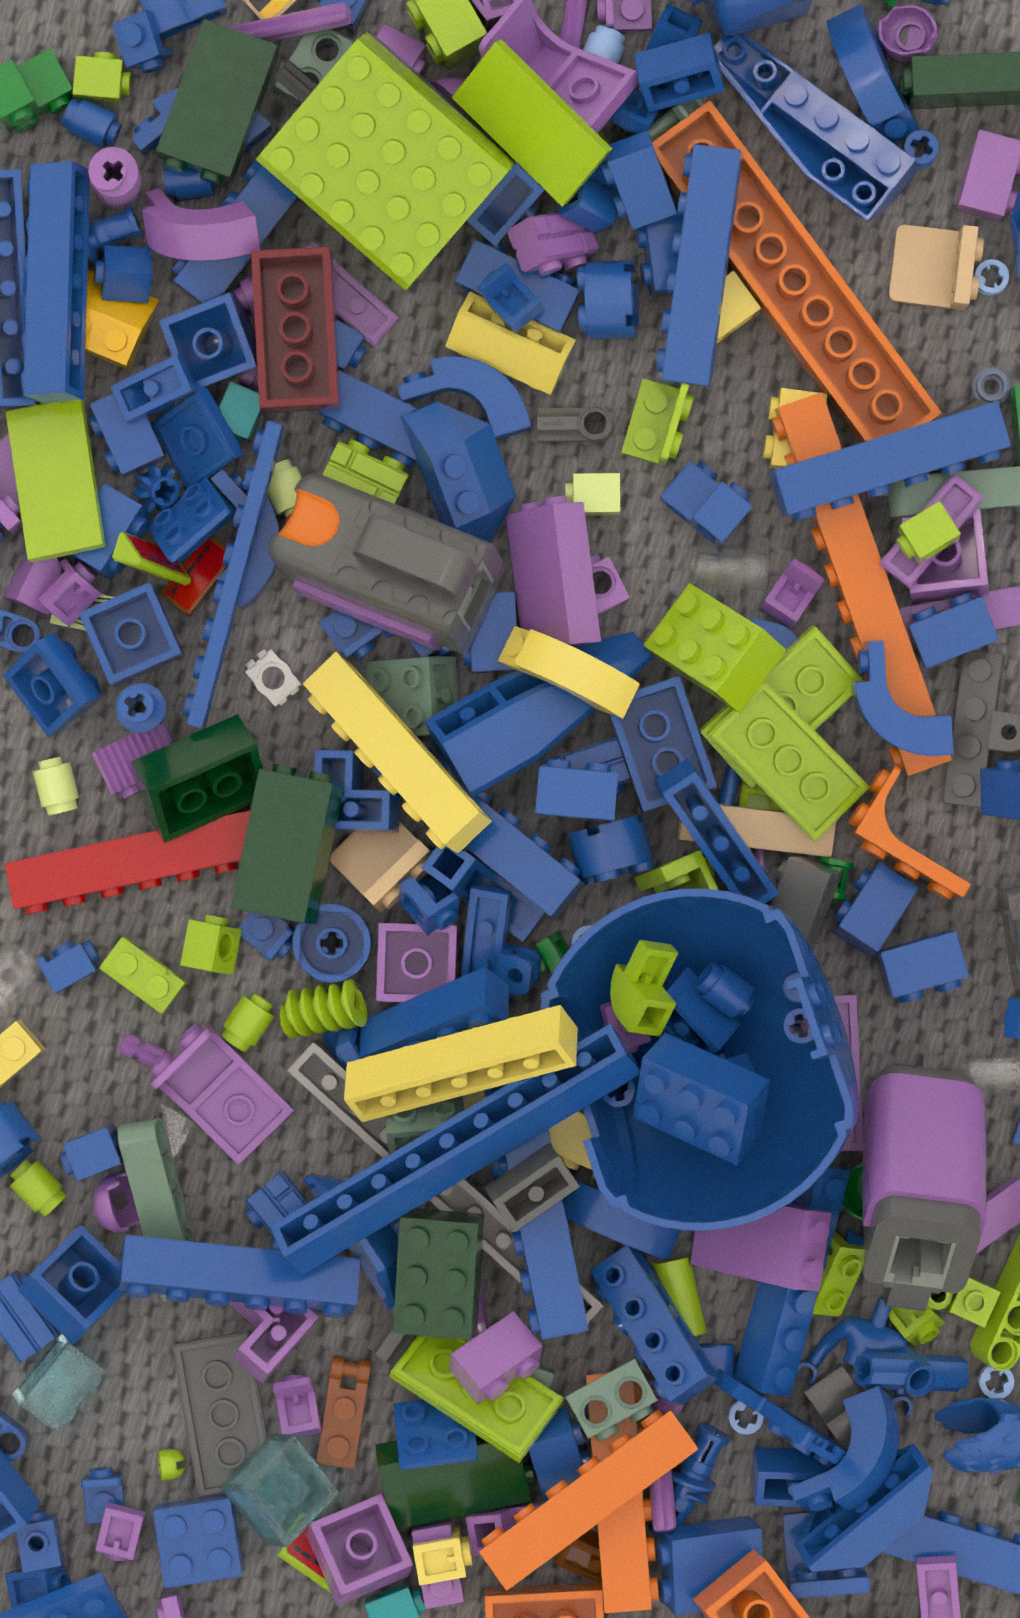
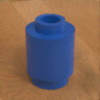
[61,97,122,149]
[163,167,221,200]
[694,962,755,1018]

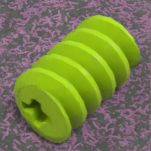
[280,979,368,1039]

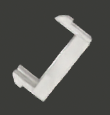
[245,649,301,707]

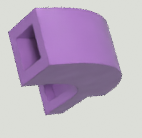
[142,188,260,261]

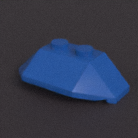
[401,401,516,543]
[303,1173,399,1310]
[794,1444,933,1572]

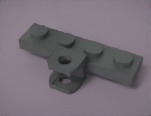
[943,650,1020,808]

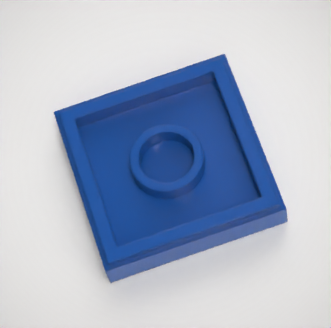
[151,386,244,488]

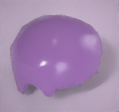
[878,4,938,63]
[93,1172,140,1232]

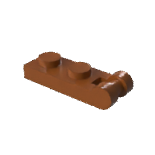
[316,1355,372,1469]

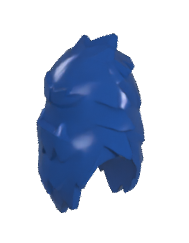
[934,1397,1020,1475]

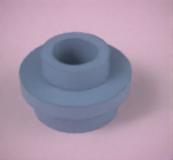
[971,368,1011,405]

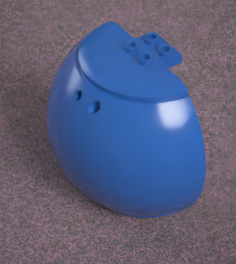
[541,888,859,1231]

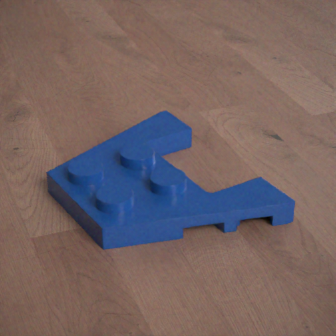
[713,1369,847,1469]

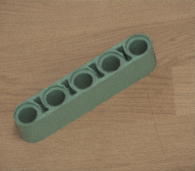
[888,466,1020,518]
[118,1118,195,1303]

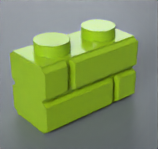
[322,439,410,505]
[99,936,188,1014]

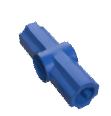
[854,1346,970,1397]

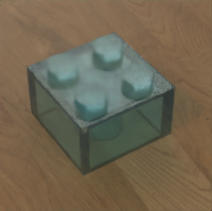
[220,1433,340,1547]

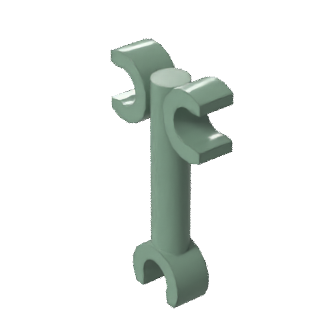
[648,98,704,142]

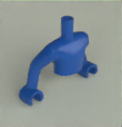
[796,1298,913,1418]

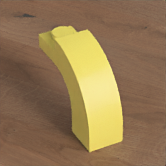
[498,626,640,719]

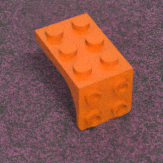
[848,766,971,900]

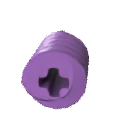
[88,147,143,209]

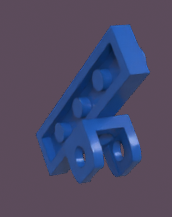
[460,884,542,995]

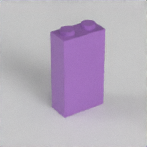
[506,496,601,647]
[690,1203,831,1291]

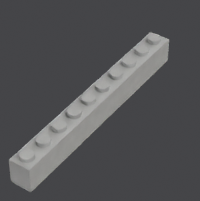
[287,1040,604,1335]

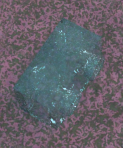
[12,1333,105,1432]

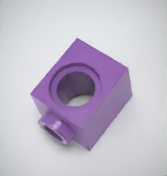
[591,554,630,616]

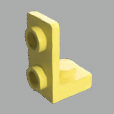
[413,1527,473,1585]

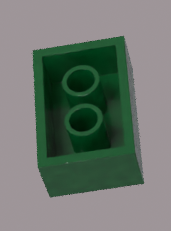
[131,714,263,843]
[393,1208,484,1340]

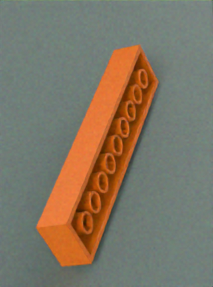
[652,100,942,443]

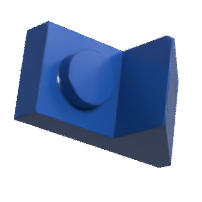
[110,354,197,422]

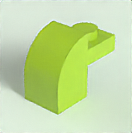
[610,940,678,1036]

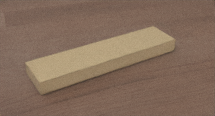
[677,804,836,857]

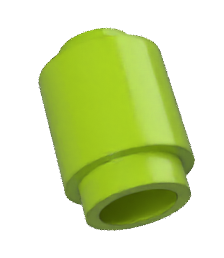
[220,992,275,1053]
[10,1159,67,1217]

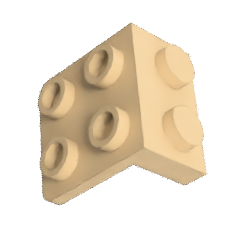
[889,225,984,311]
[330,821,432,913]

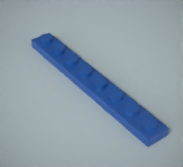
[182,421,285,729]

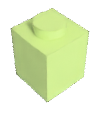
[565,473,620,516]

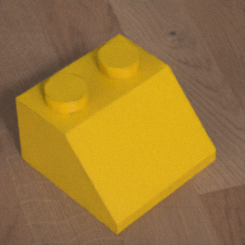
[85,270,160,371]

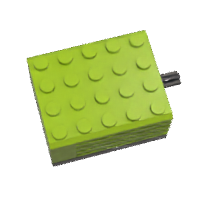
[256,31,516,290]

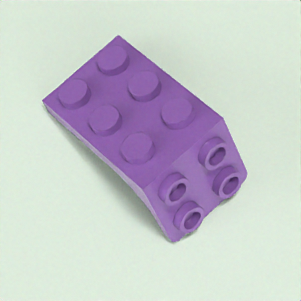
[479,0,639,134]
[150,1021,294,1165]

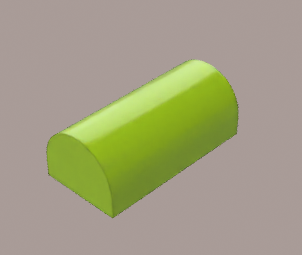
[652,1255,707,1336]

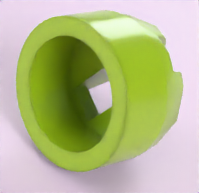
[157,1449,186,1482]

